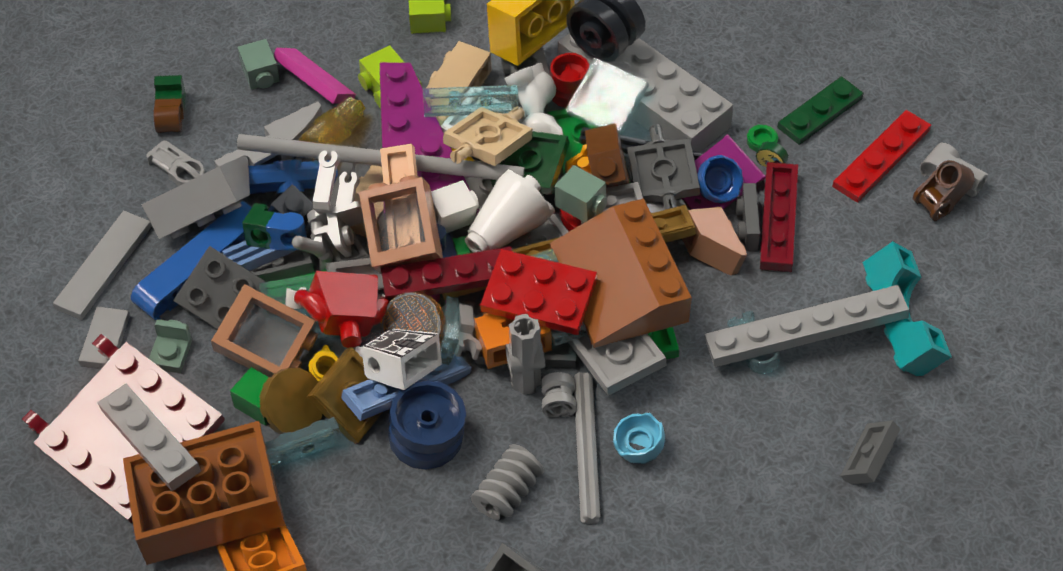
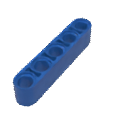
[131,201,254,320]

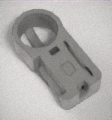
[146,141,205,186]

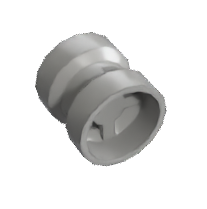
[541,372,576,417]

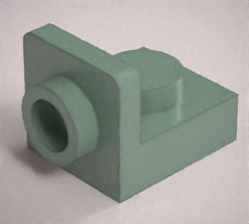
[149,320,192,373]

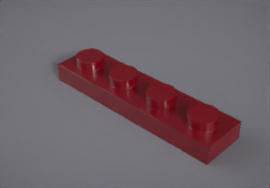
[759,162,798,272]
[381,246,512,303]

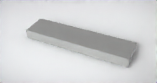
[53,210,152,320]

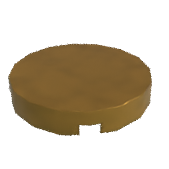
[260,368,323,436]

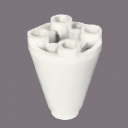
[465,169,555,253]

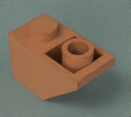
[682,207,747,275]

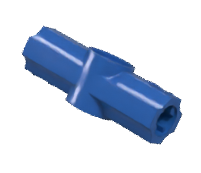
[248,160,338,194]

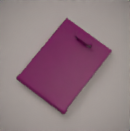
[680,134,766,210]

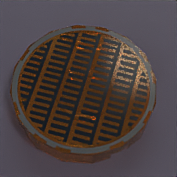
[381,292,446,344]

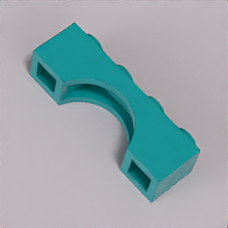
[862,241,952,376]

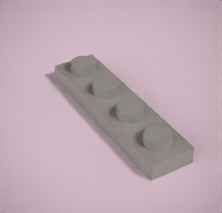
[97,384,201,491]

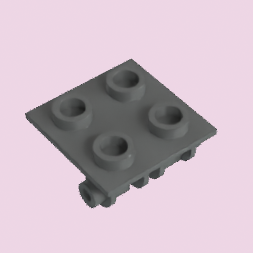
[173,246,265,329]

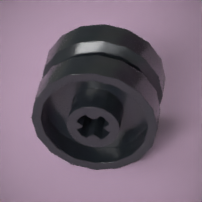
[567,0,646,63]

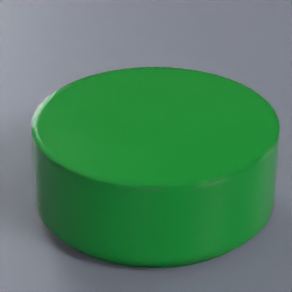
[747,125,778,152]

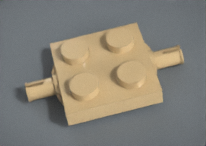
[443,106,533,166]

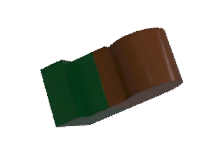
[154,75,186,133]

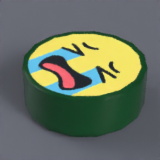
[756,141,788,167]

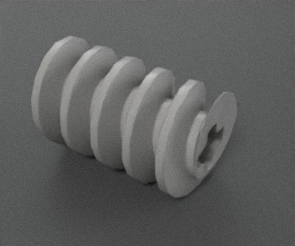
[471,444,544,520]

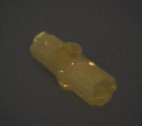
[299,97,366,160]

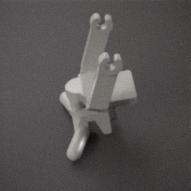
[292,150,364,270]

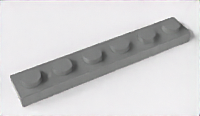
[705,285,909,367]

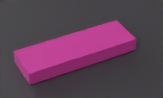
[273,48,356,104]

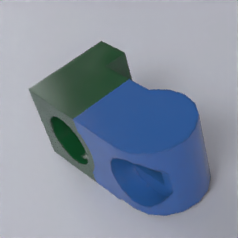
[242,203,307,251]

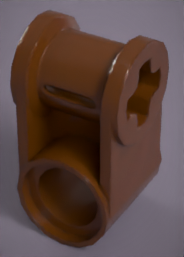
[912,160,975,222]

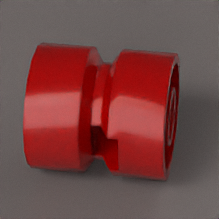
[550,53,589,108]

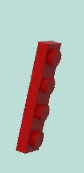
[832,110,931,203]

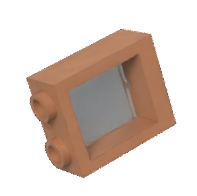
[359,175,443,274]
[211,284,318,377]

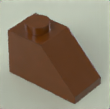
[585,123,630,188]

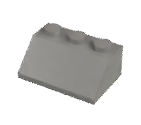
[142,155,250,239]

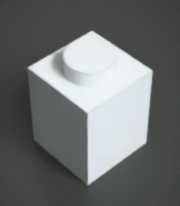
[431,180,479,233]

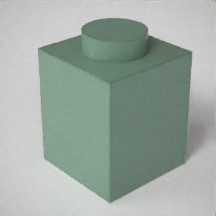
[237,39,280,90]
[555,165,608,222]

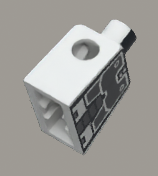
[355,329,442,390]

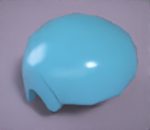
[613,413,665,464]

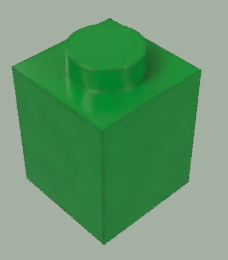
[230,367,269,426]

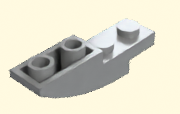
[214,101,324,168]

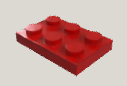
[480,249,597,335]

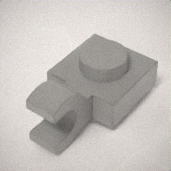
[451,304,482,360]

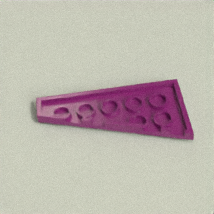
[379,62,480,221]

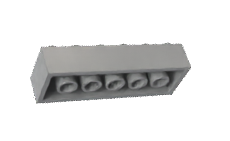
[558,33,733,152]

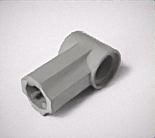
[920,143,988,197]

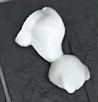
[505,63,563,135]

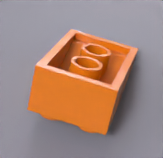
[216,524,307,571]

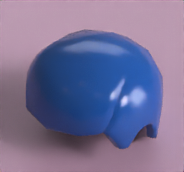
[697,155,743,204]

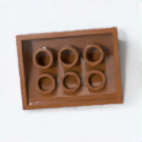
[550,198,692,348]
[123,421,286,565]

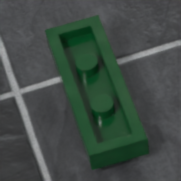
[777,76,864,145]

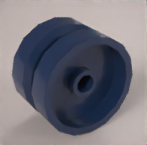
[388,380,466,470]

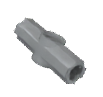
[505,314,545,395]

